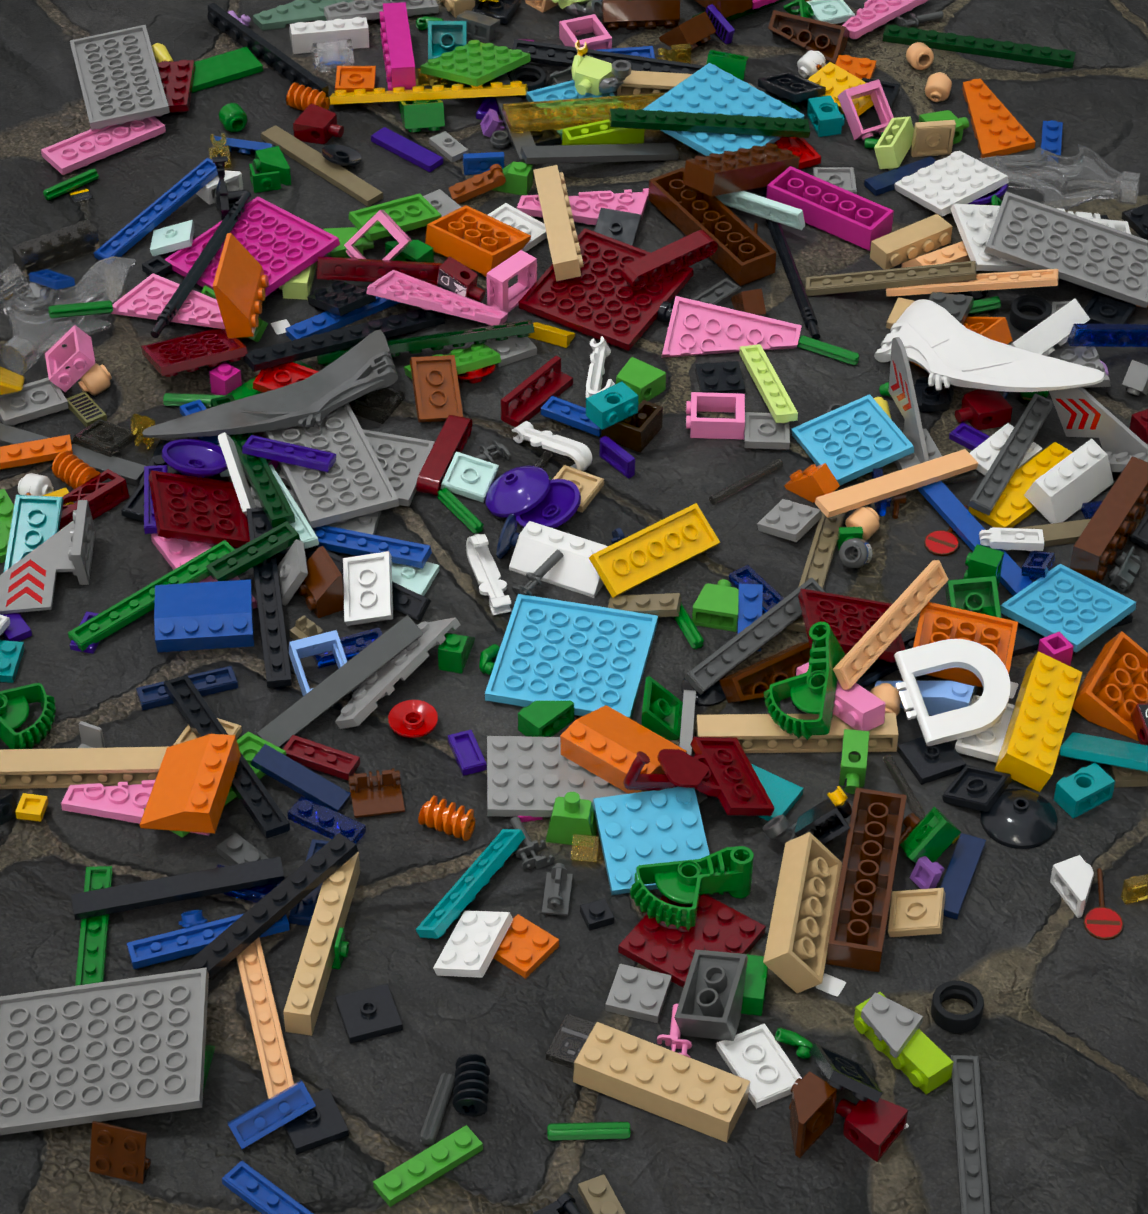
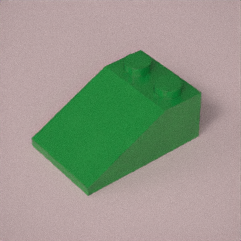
[398,99,445,132]
[945,576,1001,618]

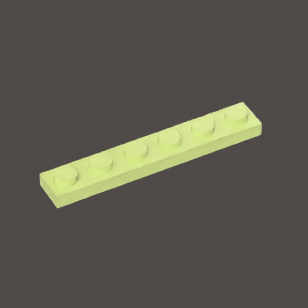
[739,344,798,423]

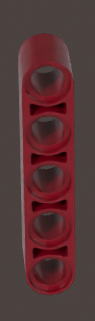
[621,230,718,290]
[416,415,473,495]

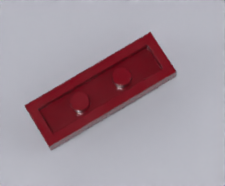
[283,735,360,780]

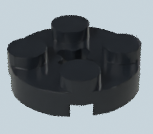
[914,377,954,413]

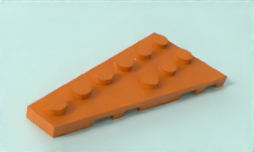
[962,78,1036,161]

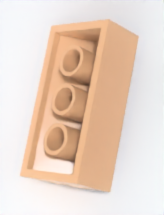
[901,241,970,268]

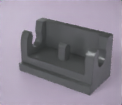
[457,10,500,43]

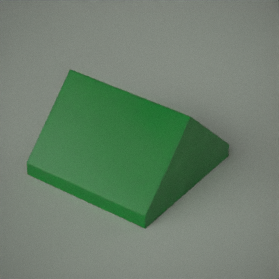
[641,676,683,740]
[900,806,961,863]

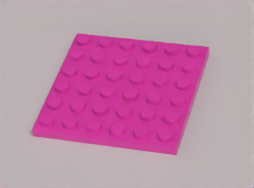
[164,197,340,297]

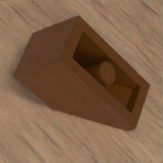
[731,288,766,316]

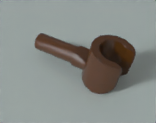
[892,492,906,519]
[900,813,920,846]

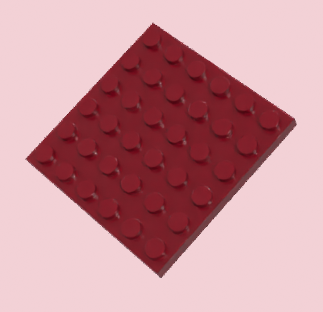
[518,228,694,351]

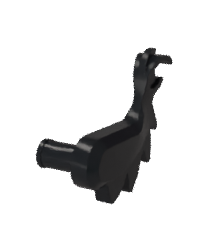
[212,153,246,221]

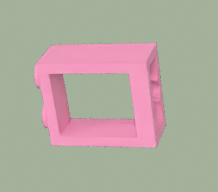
[559,14,612,50]
[838,79,894,141]
[344,210,412,261]
[487,250,537,313]
[45,325,96,392]
[686,392,745,440]

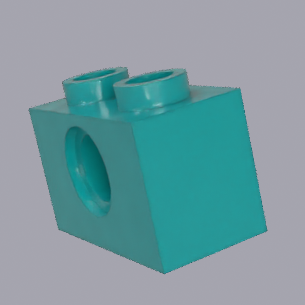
[807,95,845,137]
[586,382,638,430]
[1053,762,1115,819]

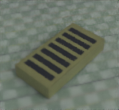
[67,391,107,429]

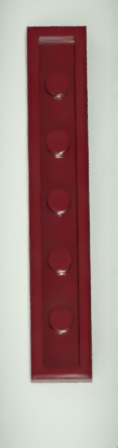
[317,257,443,285]

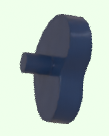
[611,527,625,544]

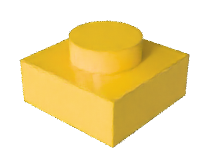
[15,793,49,822]

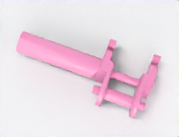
[657,1004,692,1057]

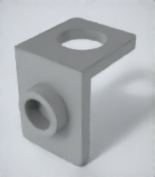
[78,721,105,748]

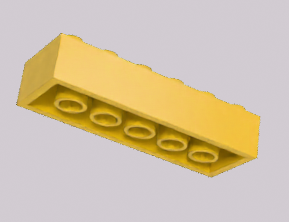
[994,651,1082,792]

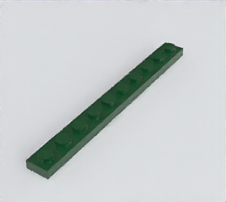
[883,25,1076,69]
[609,108,810,138]
[317,320,534,366]
[211,395,295,527]

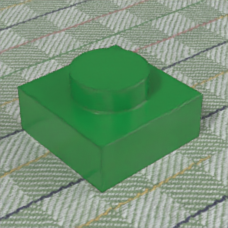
[837,527,863,551]

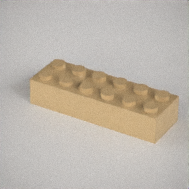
[763,832,842,993]
[573,1022,750,1143]

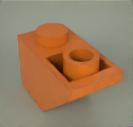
[784,463,840,503]

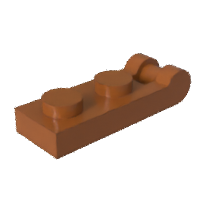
[449,164,506,204]

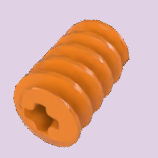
[286,82,330,111]
[52,450,101,494]
[418,795,475,841]

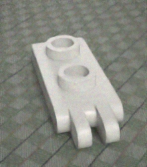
[979,527,1044,551]

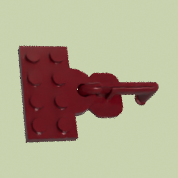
[623,737,775,816]

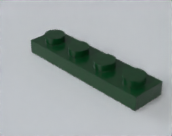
[206,521,300,582]

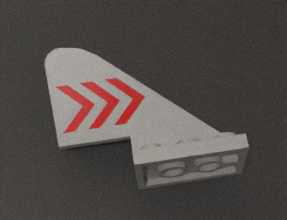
[888,337,942,470]
[1049,387,1148,472]
[0,500,96,614]

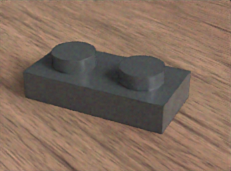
[216,833,269,865]

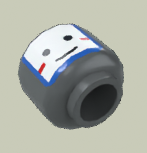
[839,538,873,569]

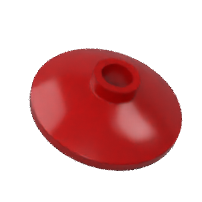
[457,364,496,383]
[388,700,438,738]

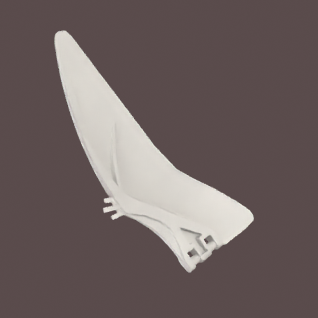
[874,299,1105,392]

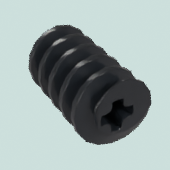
[453,1054,490,1117]

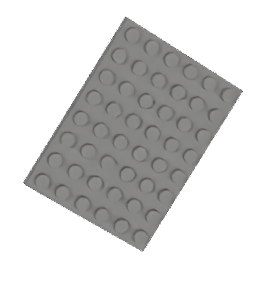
[0,968,209,1135]

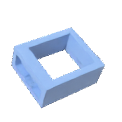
[288,630,353,696]

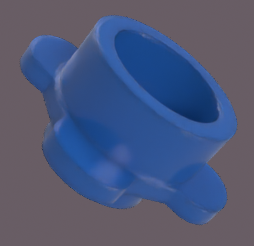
[179,910,208,928]

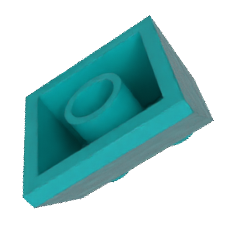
[428,21,467,60]

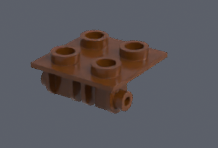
[348,768,405,818]
[89,1121,151,1184]

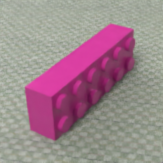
[379,2,416,91]
[767,166,894,251]

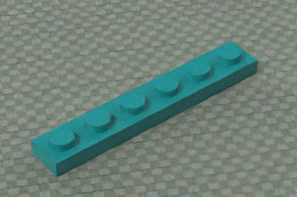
[415,829,526,939]

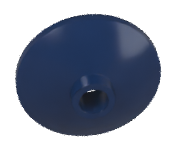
[496,514,520,559]

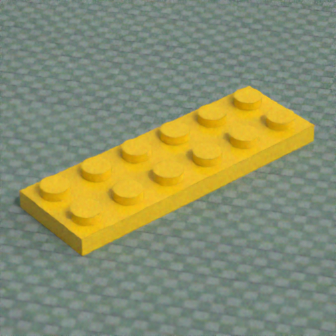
[969,442,1073,528]
[589,503,720,598]

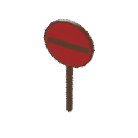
[924,505,968,556]
[1083,868,1123,940]

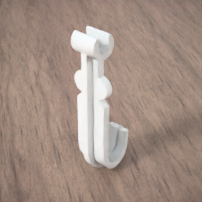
[585,336,615,398]
[512,421,592,471]
[466,534,512,616]

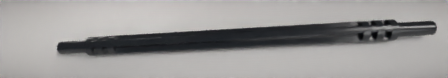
[150,191,251,338]
[761,194,820,340]

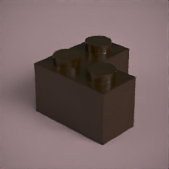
[601,400,663,453]

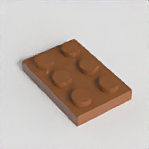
[410,355,463,423]

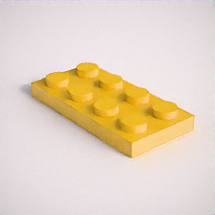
[807,62,874,117]

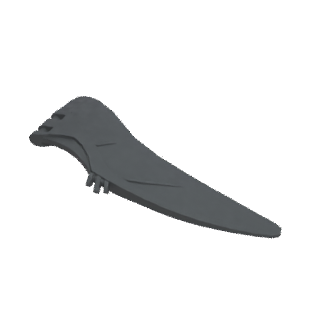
[142,330,398,438]

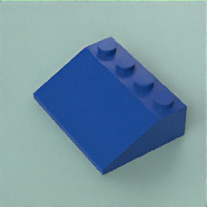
[154,579,254,652]

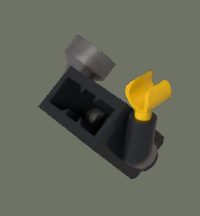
[763,786,852,845]

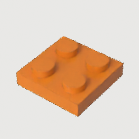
[835,55,876,79]
[335,66,376,93]
[493,914,559,979]

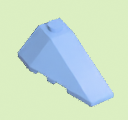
[875,681,977,716]

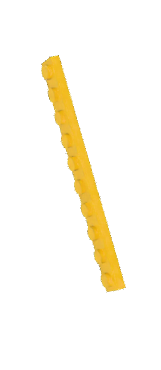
[330,81,528,105]

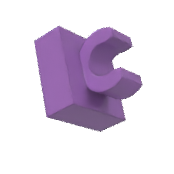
[480,109,505,137]
[910,856,944,889]

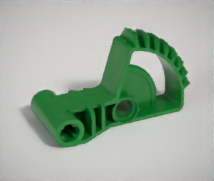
[764,622,845,740]
[0,683,56,749]
[630,846,754,931]

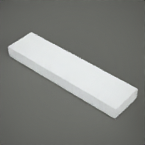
[218,432,256,516]

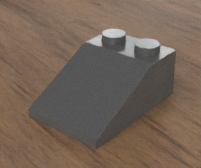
[674,949,748,1041]

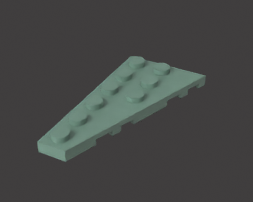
[253,0,354,31]

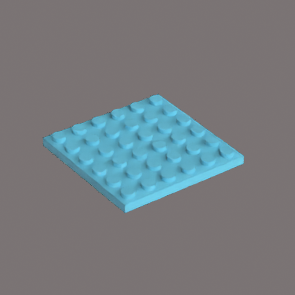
[643,63,805,156]
[485,594,658,719]

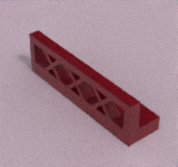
[501,356,573,427]
[59,469,129,531]

